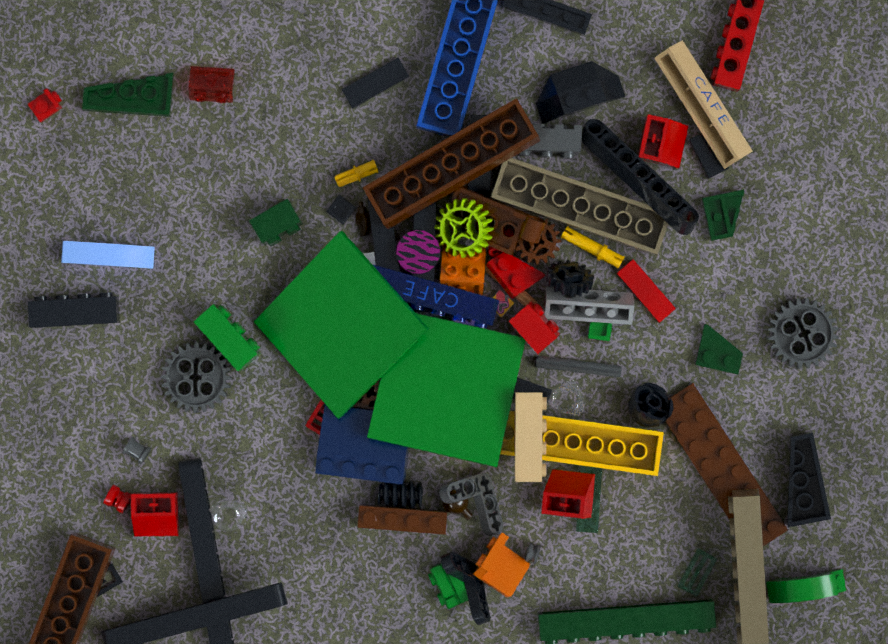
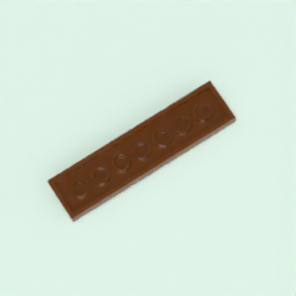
[660,383,788,546]

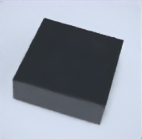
[326,194,357,225]

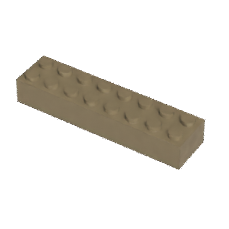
[491,158,668,256]
[728,489,769,644]

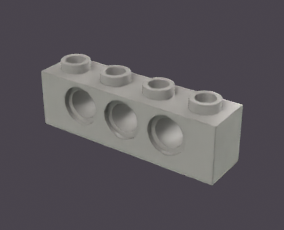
[544,287,634,325]

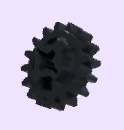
[546,260,594,297]

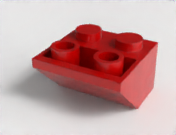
[637,114,689,169]
[541,469,595,519]
[131,492,179,537]

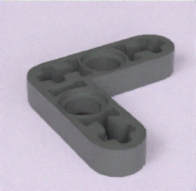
[440,473,503,536]

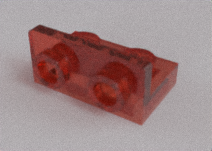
[188,66,235,103]

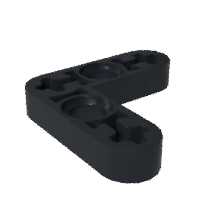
[441,552,491,625]

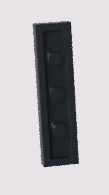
[502,0,592,36]

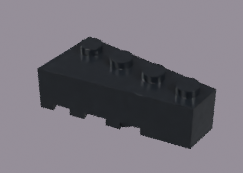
[787,431,831,528]

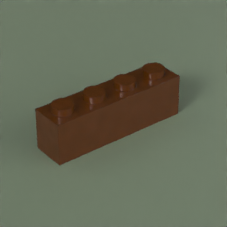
[358,504,447,535]

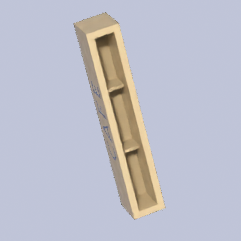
[654,40,752,169]

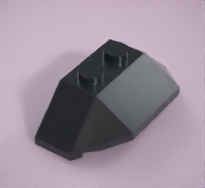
[536,61,625,124]

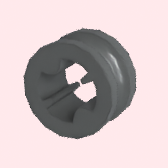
[525,543,541,564]

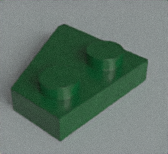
[702,189,744,241]

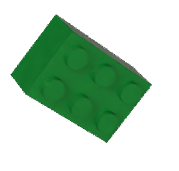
[194,304,261,371]

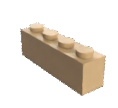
[515,392,547,482]

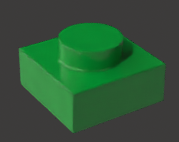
[588,322,612,341]

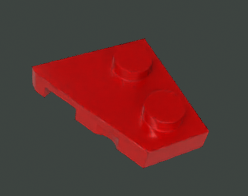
[486,252,546,299]

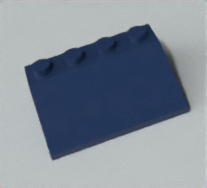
[315,404,409,484]

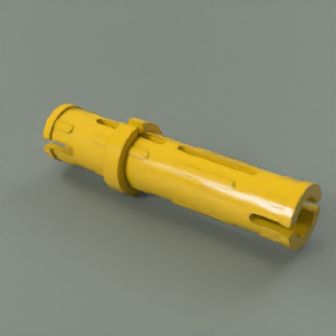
[561,226,625,269]

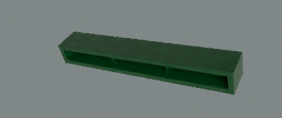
[538,599,716,644]

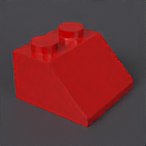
[509,301,560,354]

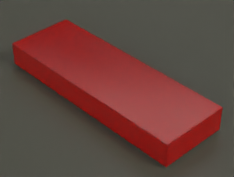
[616,259,676,323]

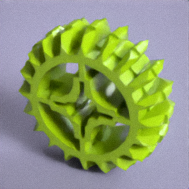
[434,198,494,258]

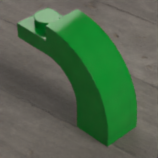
[766,569,846,603]

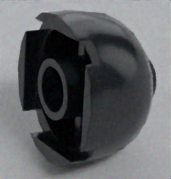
[628,382,674,428]

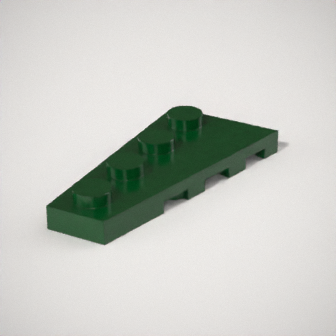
[82,73,174,117]

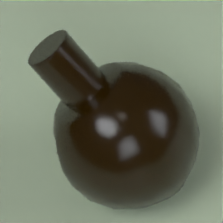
[442,490,473,520]

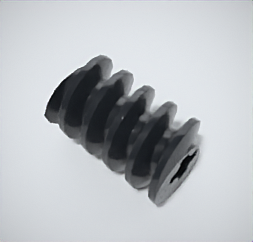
[377,481,423,509]

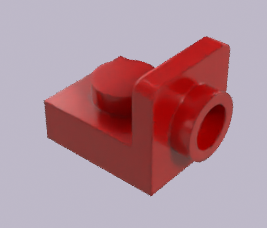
[28,88,62,123]

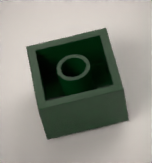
[249,199,303,247]

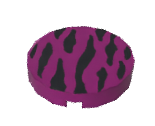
[396,230,440,274]

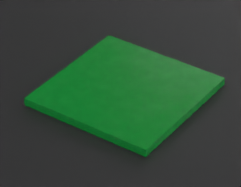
[254,231,429,419]
[367,313,525,468]

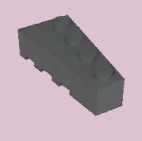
[517,123,582,159]

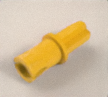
[335,159,379,187]

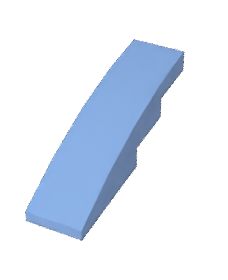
[61,241,155,269]

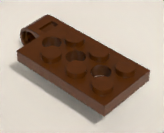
[449,187,546,255]

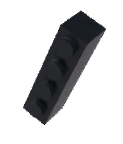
[28,292,120,328]

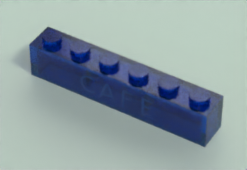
[372,264,500,329]

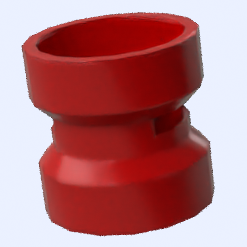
[103,484,131,514]

